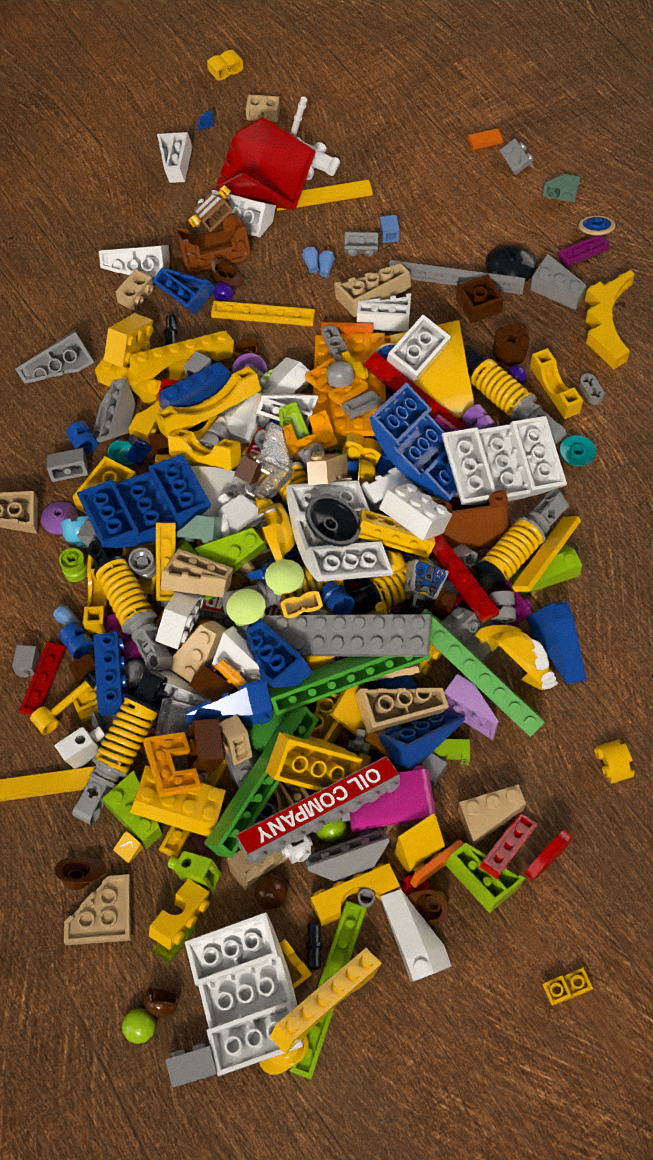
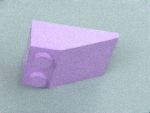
[444,674,499,740]

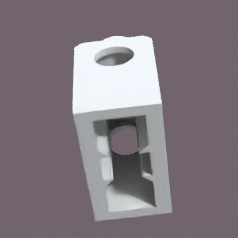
[54,726,106,769]

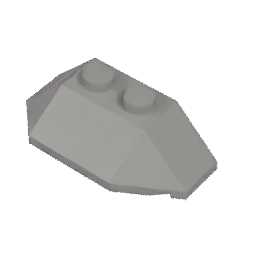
[93,377,136,442]
[304,828,389,881]

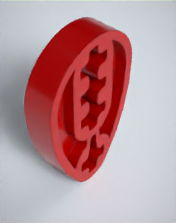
[524,829,574,881]

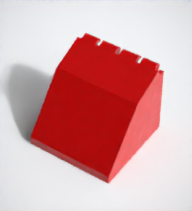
[216,117,316,210]

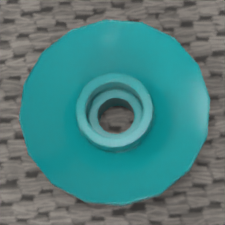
[560,435,596,467]

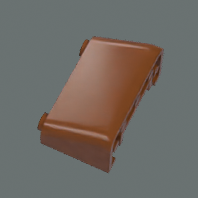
[173,213,250,273]
[434,490,508,551]

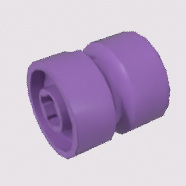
[462,404,496,430]

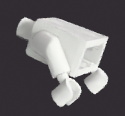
[218,493,267,538]

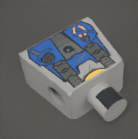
[404,559,449,609]

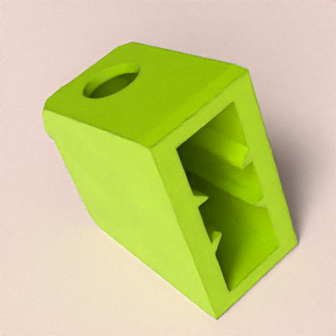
[168,851,221,893]

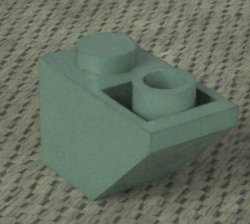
[543,174,580,203]
[177,515,222,544]

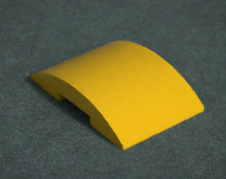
[391,320,475,419]

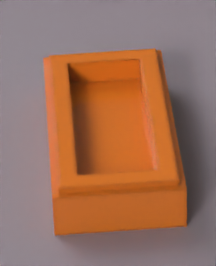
[468,128,503,150]

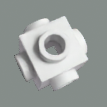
[281,835,313,864]

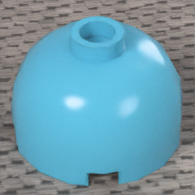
[60,516,89,548]

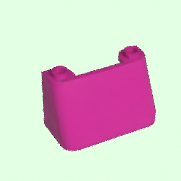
[349,766,436,833]

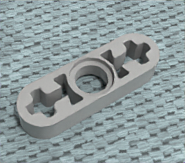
[322,325,348,362]

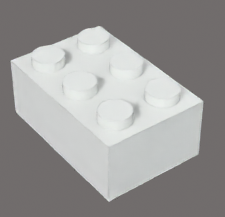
[387,315,451,384]
[379,483,452,541]
[155,591,205,650]

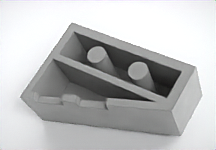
[530,254,586,310]

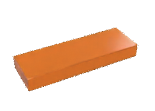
[321,322,373,335]
[410,840,464,888]

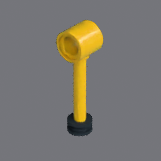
[30,672,96,735]

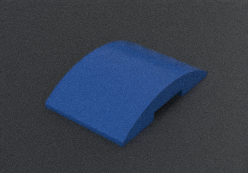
[369,382,458,501]
[77,454,211,548]

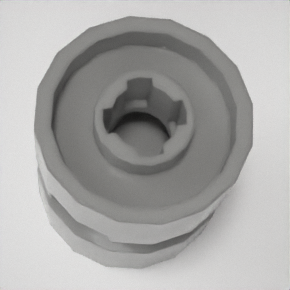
[199,423,231,449]
[128,548,156,580]
[489,591,516,624]

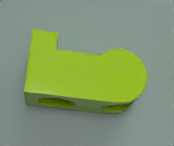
[432,739,470,765]

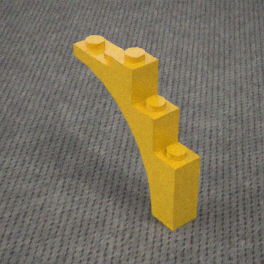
[585,270,635,370]

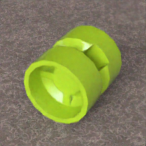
[59,548,87,582]

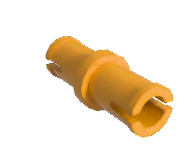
[215,658,248,691]

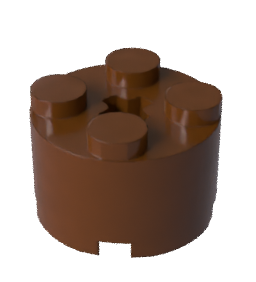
[493,323,530,366]

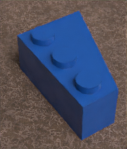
[152,268,216,315]

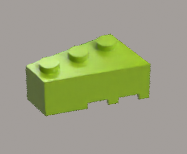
[194,528,267,573]
[102,770,162,849]
[446,843,525,913]

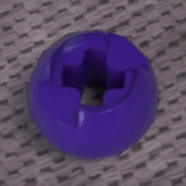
[213,281,234,302]
[507,365,527,385]

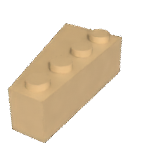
[334,263,411,318]
[0,491,38,534]
[355,688,449,733]

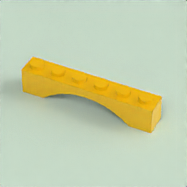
[130,330,234,382]
[128,358,190,445]
[155,366,261,439]
[269,948,382,1054]

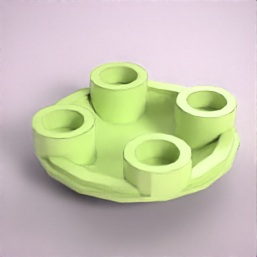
[265,559,305,595]
[226,589,266,626]

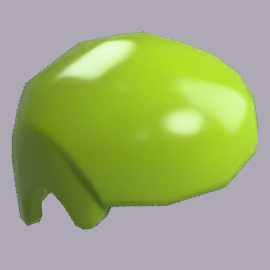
[316,818,348,842]
[122,1007,157,1044]

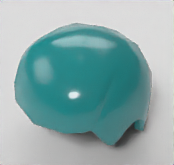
[107,440,137,468]

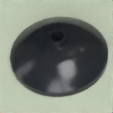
[486,244,536,282]
[305,495,361,547]

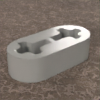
[579,373,604,405]

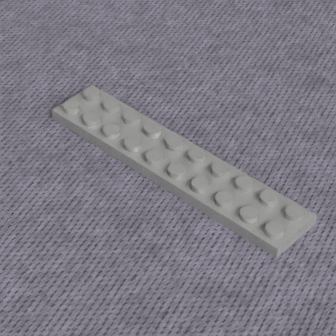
[236,614,432,657]

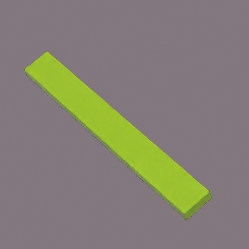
[290,900,367,1080]

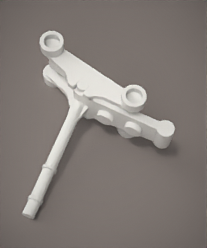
[290,97,340,180]

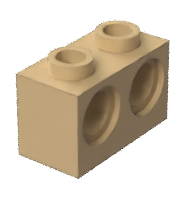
[246,95,280,122]
[116,269,154,311]
[219,715,252,766]

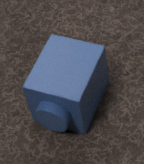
[380,215,400,243]

